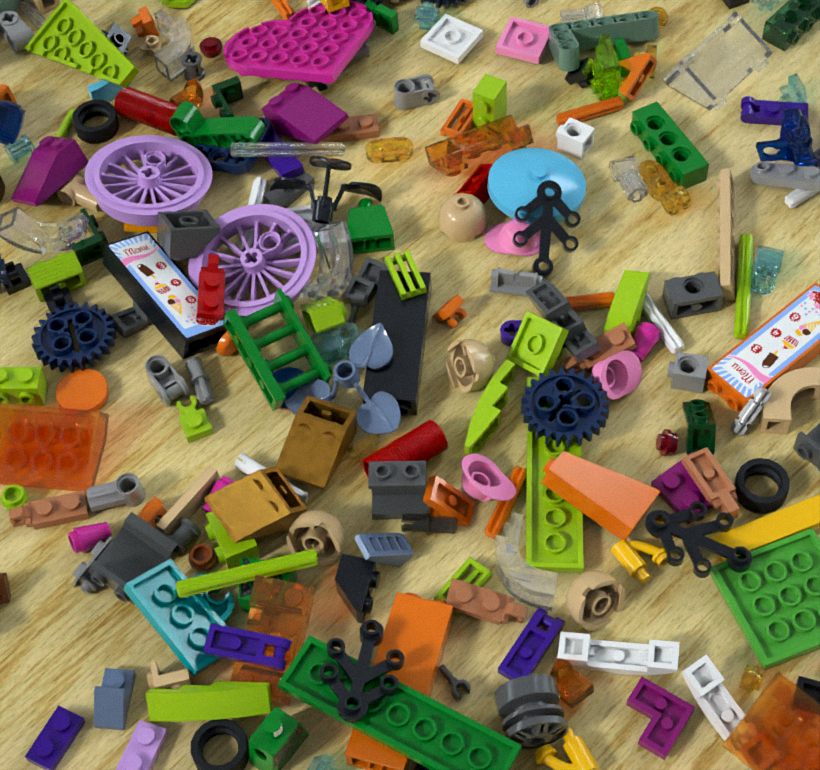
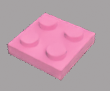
[496,17,549,64]

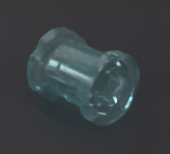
[4,134,35,164]

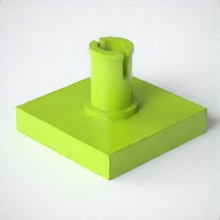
[506,311,569,377]

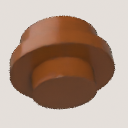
[188,544,217,571]

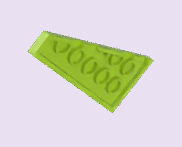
[24,0,140,88]

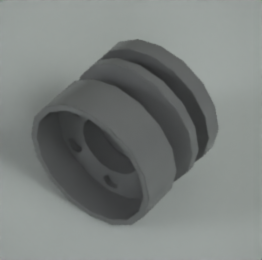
[494,674,568,750]

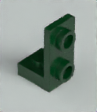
[210,76,244,117]
[72,208,108,267]
[682,399,716,455]

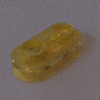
[365,137,413,163]
[637,160,675,201]

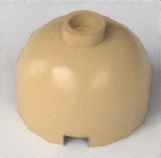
[438,193,487,243]
[446,339,495,393]
[286,509,345,567]
[566,570,625,631]

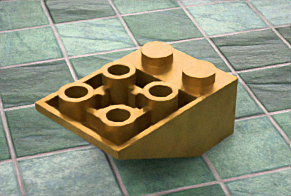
[276,395,357,490]
[204,466,307,543]

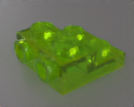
[591,34,621,101]

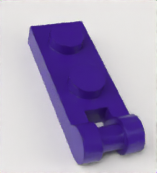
[741,96,808,127]
[498,607,565,680]
[203,623,292,671]

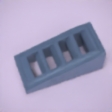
[354,533,414,568]

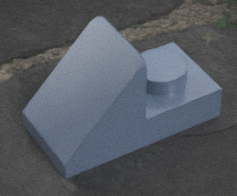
[94,668,136,730]

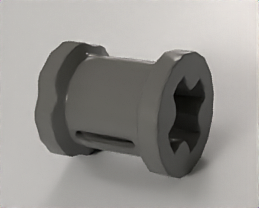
[181,52,205,83]
[166,517,201,555]

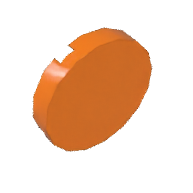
[55,369,109,416]

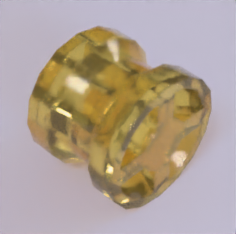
[661,185,692,216]

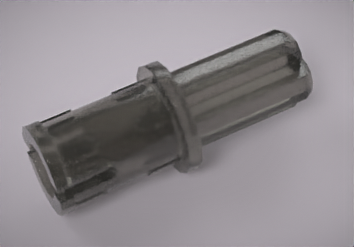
[401,513,458,535]

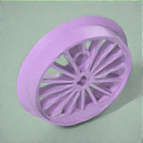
[85,135,212,226]
[188,204,316,317]

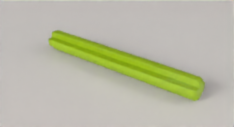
[734,234,753,340]
[176,549,318,598]

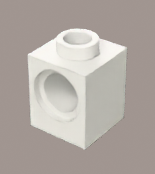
[556,117,595,160]

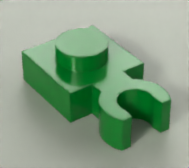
[364,0,399,35]
[613,37,631,77]

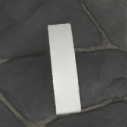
[557,632,680,675]
[682,654,781,770]

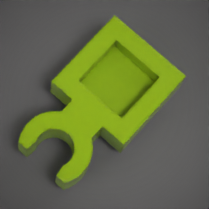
[177,396,214,443]

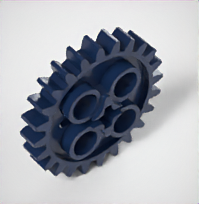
[31,302,117,373]
[521,367,610,448]

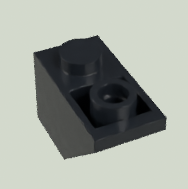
[335,554,380,624]

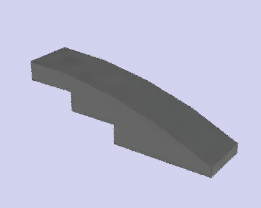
[525,279,601,362]

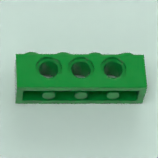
[630,101,709,191]

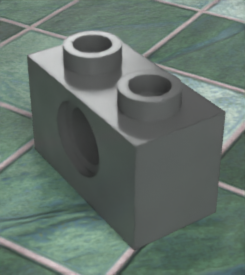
[662,271,724,320]

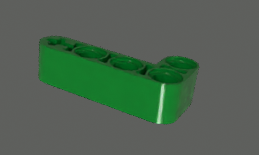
[169,101,265,149]

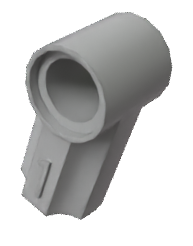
[86,473,146,512]

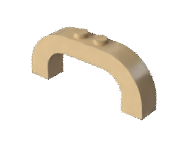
[759,367,820,434]

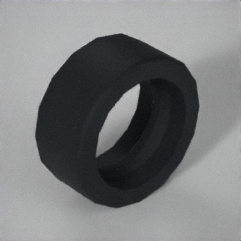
[72,100,120,144]
[734,458,790,514]
[190,719,249,770]

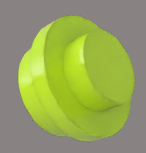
[0,484,29,511]

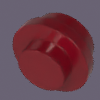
[199,37,222,58]
[656,429,678,456]

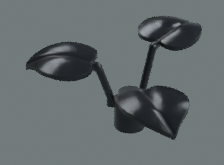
[270,156,382,224]

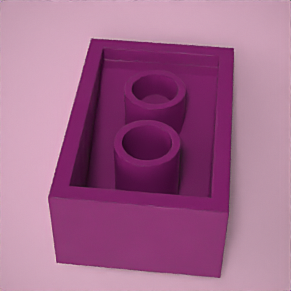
[262,82,349,145]
[11,136,89,207]

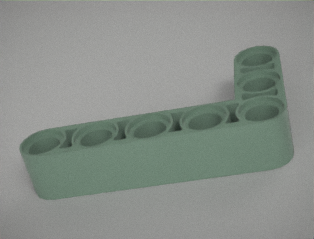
[548,10,659,72]

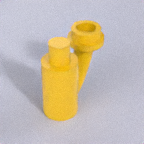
[611,539,673,583]
[534,728,600,770]

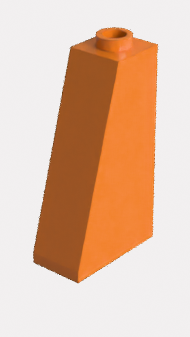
[541,451,660,540]

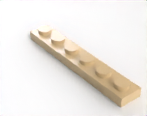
[716,168,736,301]

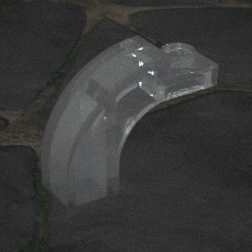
[153,9,195,82]
[0,207,89,255]
[300,220,353,300]
[495,513,558,611]

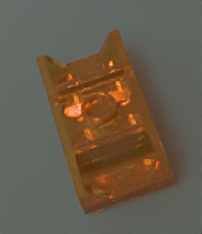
[425,115,534,177]
[230,575,316,706]

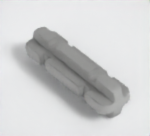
[731,386,772,436]

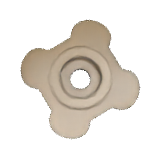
[140,35,166,56]

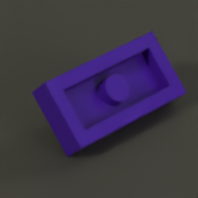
[25,705,85,770]

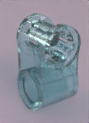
[751,245,784,295]
[310,322,359,364]

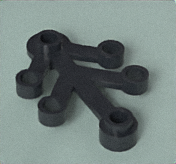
[512,180,581,278]
[645,501,752,578]
[320,619,404,723]

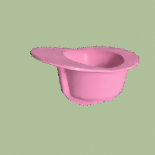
[484,218,541,256]
[591,350,642,400]
[461,454,516,502]

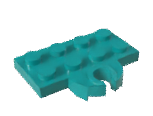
[123,558,235,677]

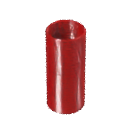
[114,86,179,136]
[362,419,448,477]

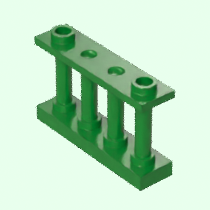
[223,288,332,411]

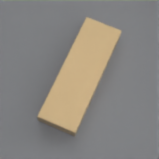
[156,466,220,536]

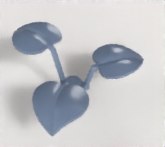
[285,323,401,435]

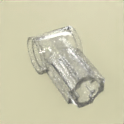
[560,2,605,23]
[609,155,648,203]

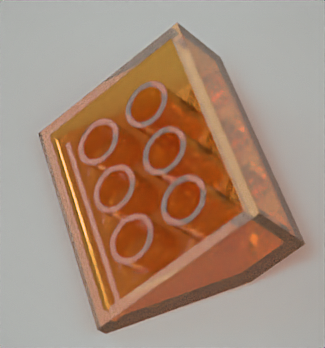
[0,403,109,492]
[722,671,820,770]

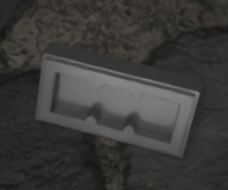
[264,171,315,208]

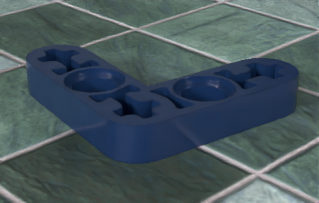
[194,118,274,175]

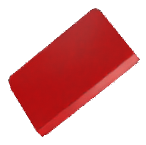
[456,164,493,205]

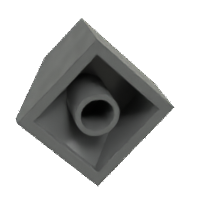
[157,210,220,261]

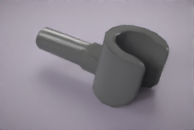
[346,293,368,328]
[438,664,471,700]

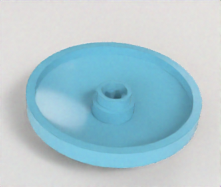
[487,148,586,224]

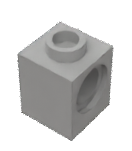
[667,352,709,393]

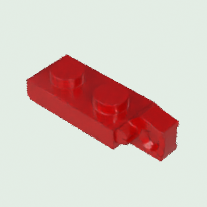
[196,254,225,321]

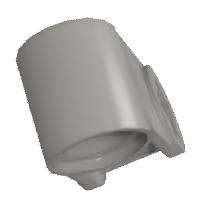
[0,11,34,53]
[394,74,440,110]
[145,355,190,407]

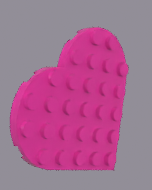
[224,0,374,84]

